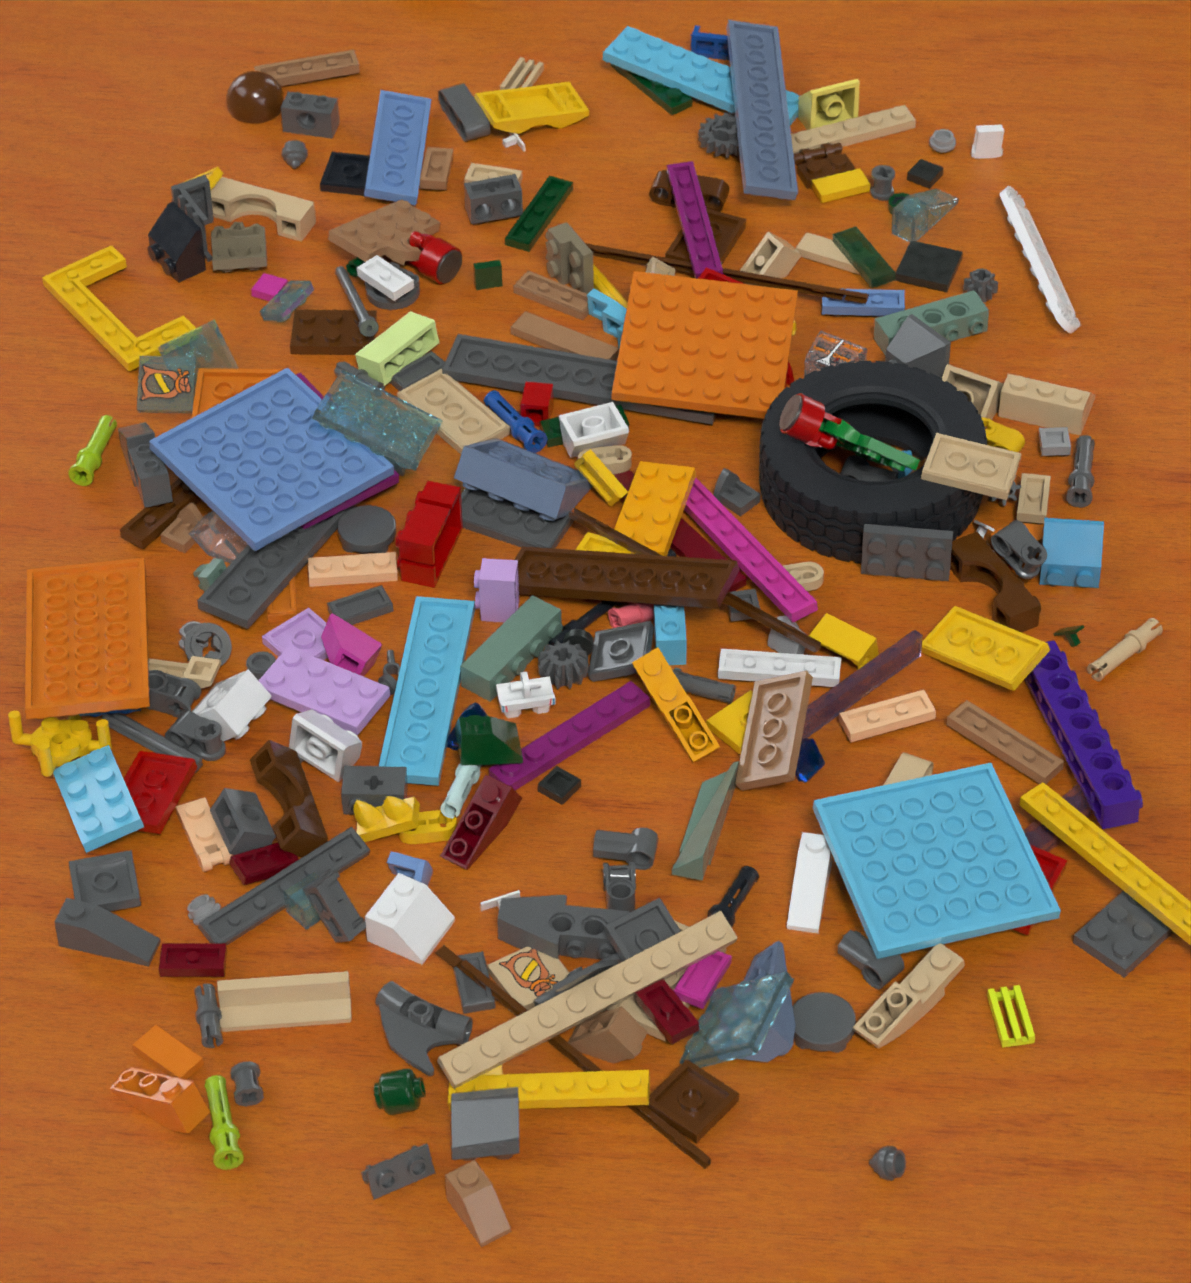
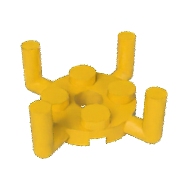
[8,711,112,777]

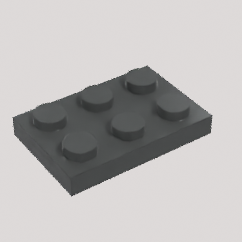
[861,524,953,581]
[1073,891,1174,978]

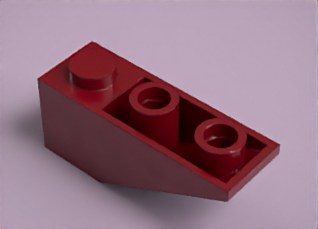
[440,775,522,870]

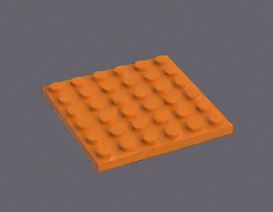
[611,271,798,419]

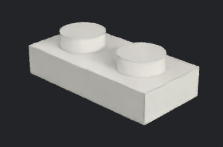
[357,255,414,301]

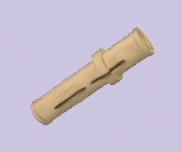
[1087,618,1163,681]

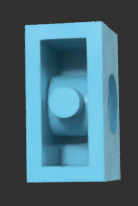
[654,604,687,665]

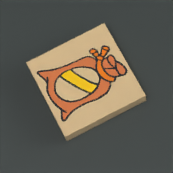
[487,946,569,1010]

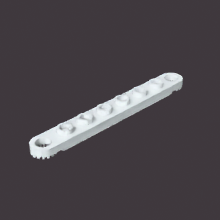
[1000,186,1081,334]

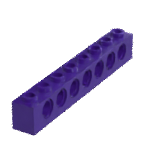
[1024,640,1143,829]

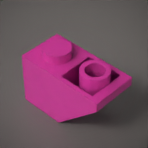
[321,613,383,676]

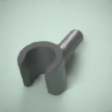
[383,650,400,676]

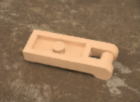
[176,797,233,872]

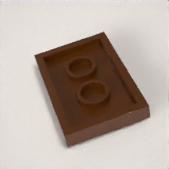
[666,208,746,265]
[290,309,377,355]

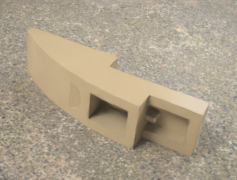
[853,943,965,1048]

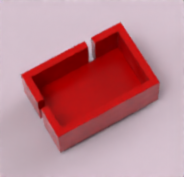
[395,480,463,588]

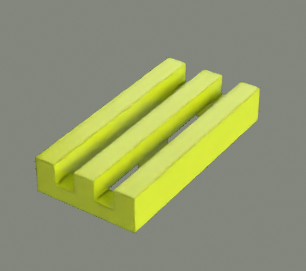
[987,985,1035,1048]

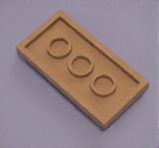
[735,671,813,790]

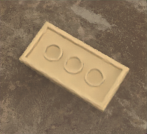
[397,369,510,454]

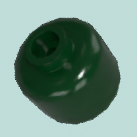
[374,1069,426,1115]

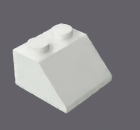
[559,402,629,458]
[192,669,272,741]
[289,709,363,782]
[365,873,455,965]

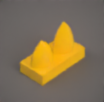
[353,796,420,842]

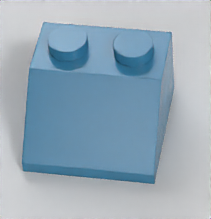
[1040,518,1104,588]

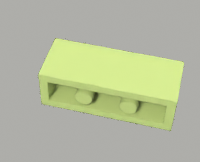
[355,311,440,386]

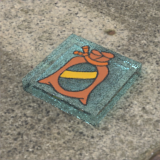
[137,356,197,413]

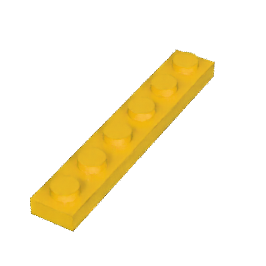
[448,1070,650,1111]

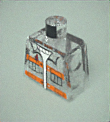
[804,331,867,375]

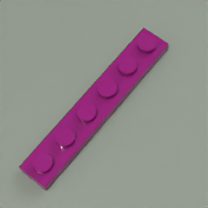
[667,161,723,278]
[489,681,650,790]

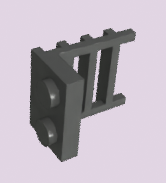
[171,175,214,262]

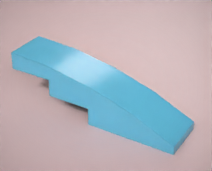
[587,288,627,349]

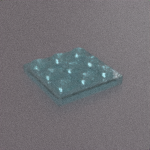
[679,971,794,1068]

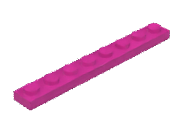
[684,478,818,623]

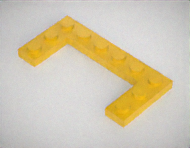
[42,245,199,372]

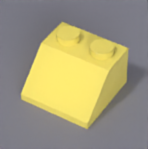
[798,79,860,130]

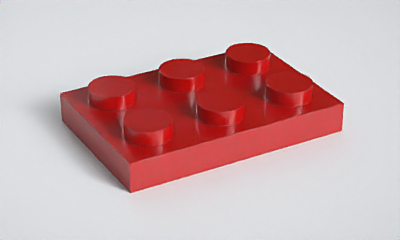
[124,750,198,834]

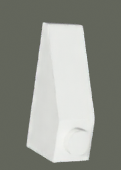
[787,832,833,933]

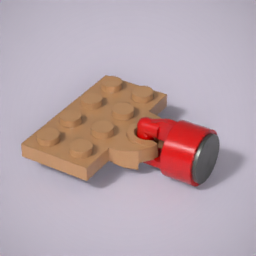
[328,199,462,284]

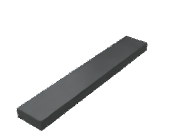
[198,827,370,945]

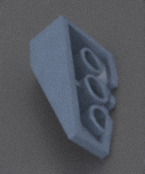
[717,941,796,1062]

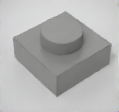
[1038,427,1071,456]

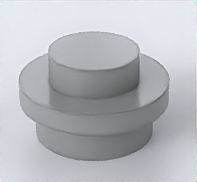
[930,129,956,153]

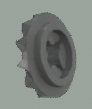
[183,623,232,667]

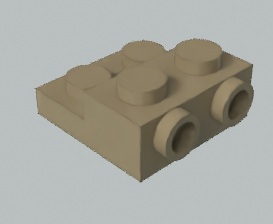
[545,222,594,294]

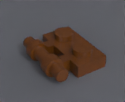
[793,142,856,189]

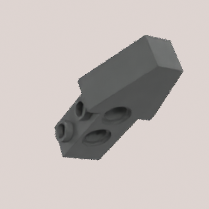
[118,422,173,508]
[498,895,629,959]

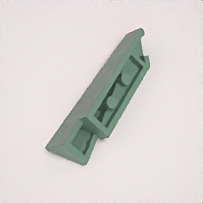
[672,761,739,881]

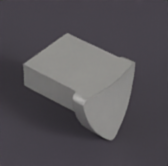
[767,616,806,654]

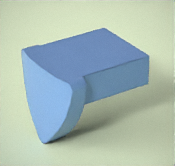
[387,851,433,886]

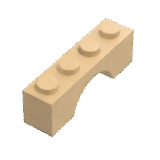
[210,177,316,242]

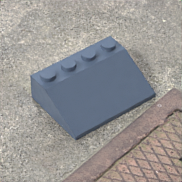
[454,438,593,521]

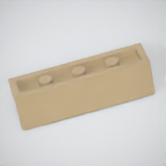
[217,971,352,1032]

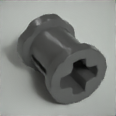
[870,165,895,201]
[230,1062,264,1106]

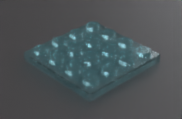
[312,369,443,471]

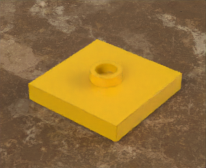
[706,690,753,755]

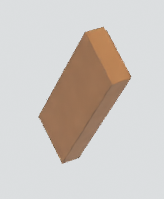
[513,271,589,320]

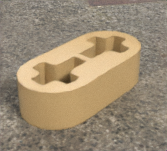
[578,445,632,474]

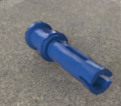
[484,390,547,453]

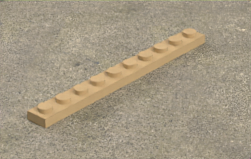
[437,911,738,1089]

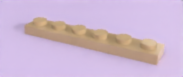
[791,105,916,154]

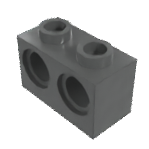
[464,174,523,224]

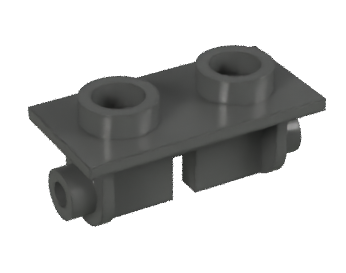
[361,1143,435,1200]

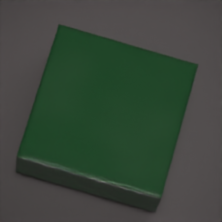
[473,260,503,290]

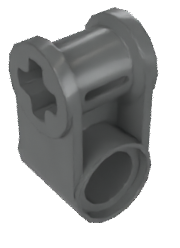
[991,520,1047,579]
[146,670,202,718]
[165,711,226,761]
[603,861,636,913]

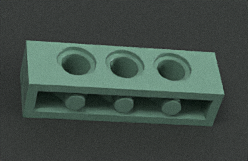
[874,290,989,356]

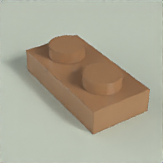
[420,147,454,190]

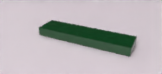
[505,176,573,252]

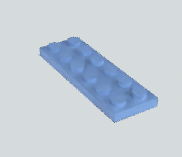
[364,90,431,205]

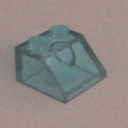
[157,319,239,393]

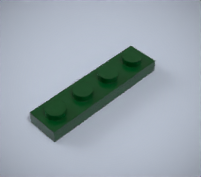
[611,64,692,116]

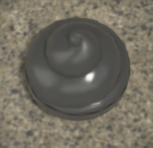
[282,140,308,169]
[869,1146,906,1180]

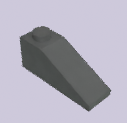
[54,898,161,967]

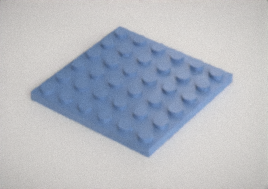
[149,367,394,551]

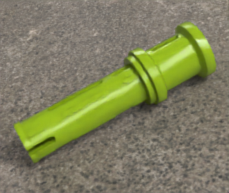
[68,415,117,486]
[205,1075,244,1170]

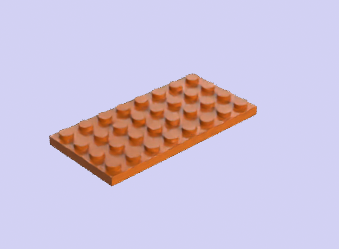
[25,558,150,719]

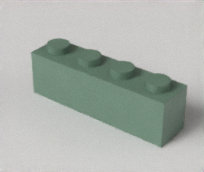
[460,595,563,702]

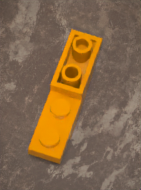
[632,647,720,763]

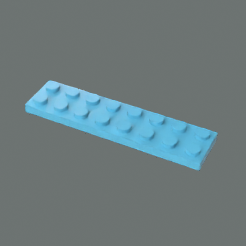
[602,26,800,125]
[379,596,475,786]

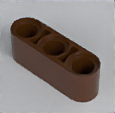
[649,170,730,212]

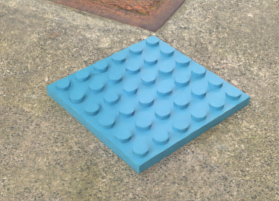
[813,763,1061,959]

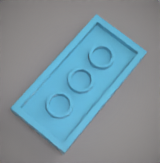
[53,745,144,853]

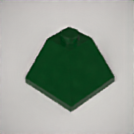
[455,715,523,766]

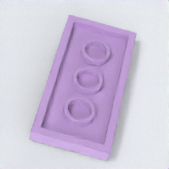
[259,646,390,735]

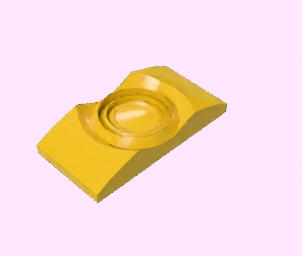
[475,82,589,134]

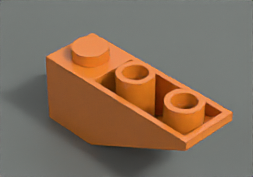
[109,1067,210,1134]

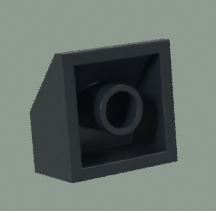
[147,201,206,283]

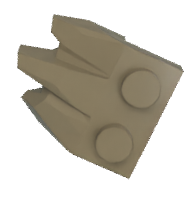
[211,221,267,272]

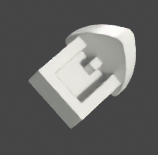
[971,125,1004,159]

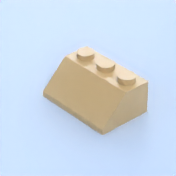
[999,374,1095,435]

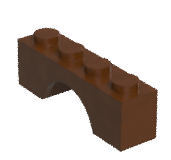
[950,532,1041,632]
[250,740,329,857]

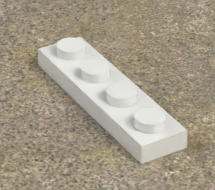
[718,649,841,687]

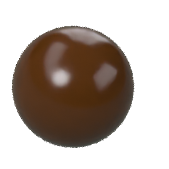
[226,71,284,124]

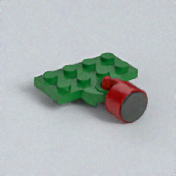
[779,393,920,472]

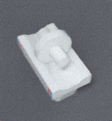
[496,671,556,718]

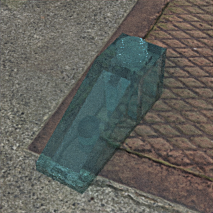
[892,189,959,242]

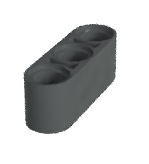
[438,83,491,142]

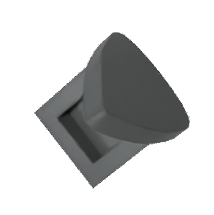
[714,468,760,517]

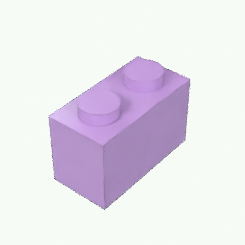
[474,558,520,623]

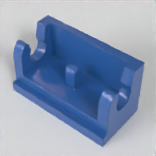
[691,25,730,60]

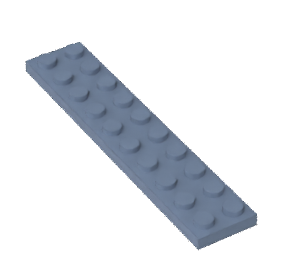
[726,20,798,200]

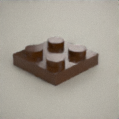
[646,1059,739,1143]

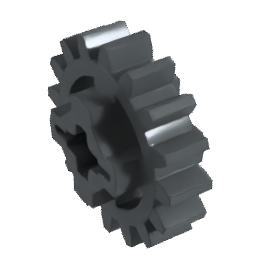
[699,113,739,158]

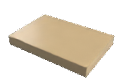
[921,433,1022,500]

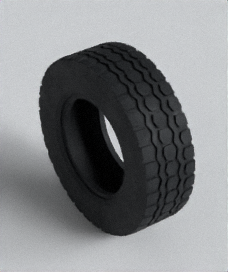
[759,361,987,563]

